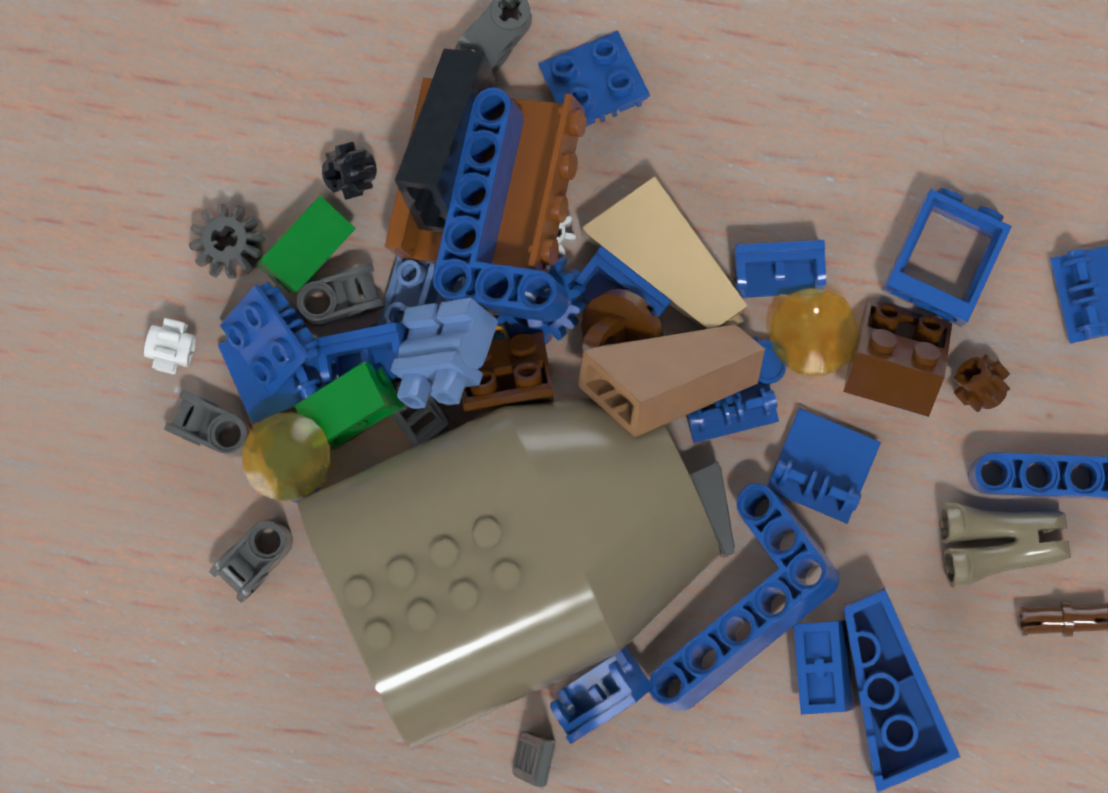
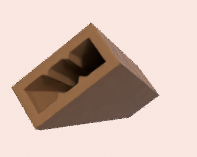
[578,325,765,437]

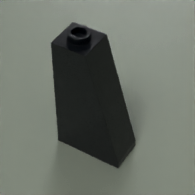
[395,48,495,233]

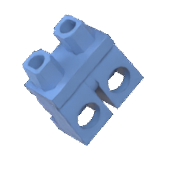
[390,298,498,409]

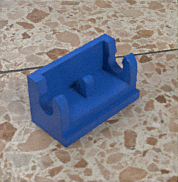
[733,240,826,298]
[574,246,671,319]
[315,322,409,383]
[794,620,853,715]
[550,647,654,744]

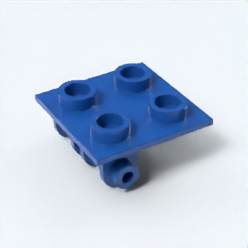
[538,31,650,126]
[1050,246,1108,344]
[220,282,321,396]
[217,309,331,425]
[686,336,779,443]
[767,408,881,524]

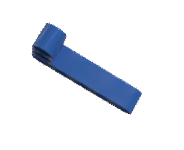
[433,87,569,322]
[968,453,1108,499]
[649,483,839,711]

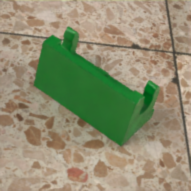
[256,196,356,294]
[294,362,405,450]

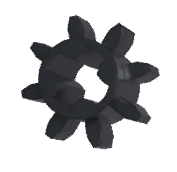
[322,142,377,200]

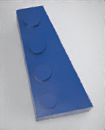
[844,587,960,793]

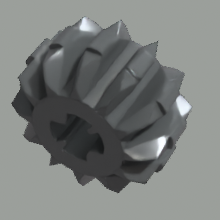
[189,204,265,280]

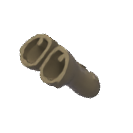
[940,502,1071,588]

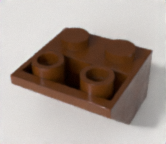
[843,299,952,417]
[462,332,555,416]

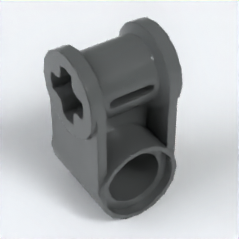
[455,0,532,74]
[297,264,385,326]
[164,389,254,457]
[209,521,293,603]

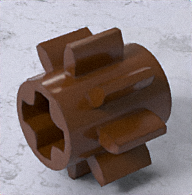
[953,354,1010,412]

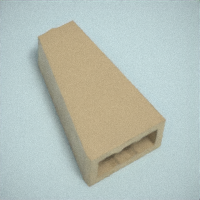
[582,176,747,330]

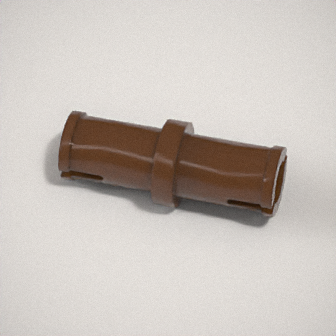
[1020,602,1108,637]

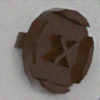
[581,289,663,357]

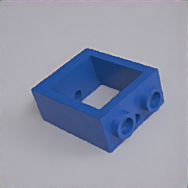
[881,188,1012,327]

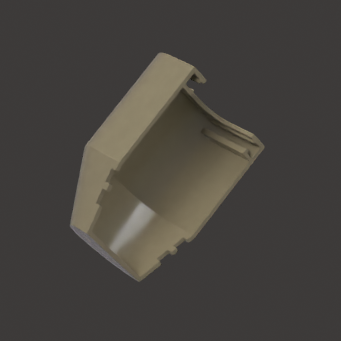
[297,398,720,749]

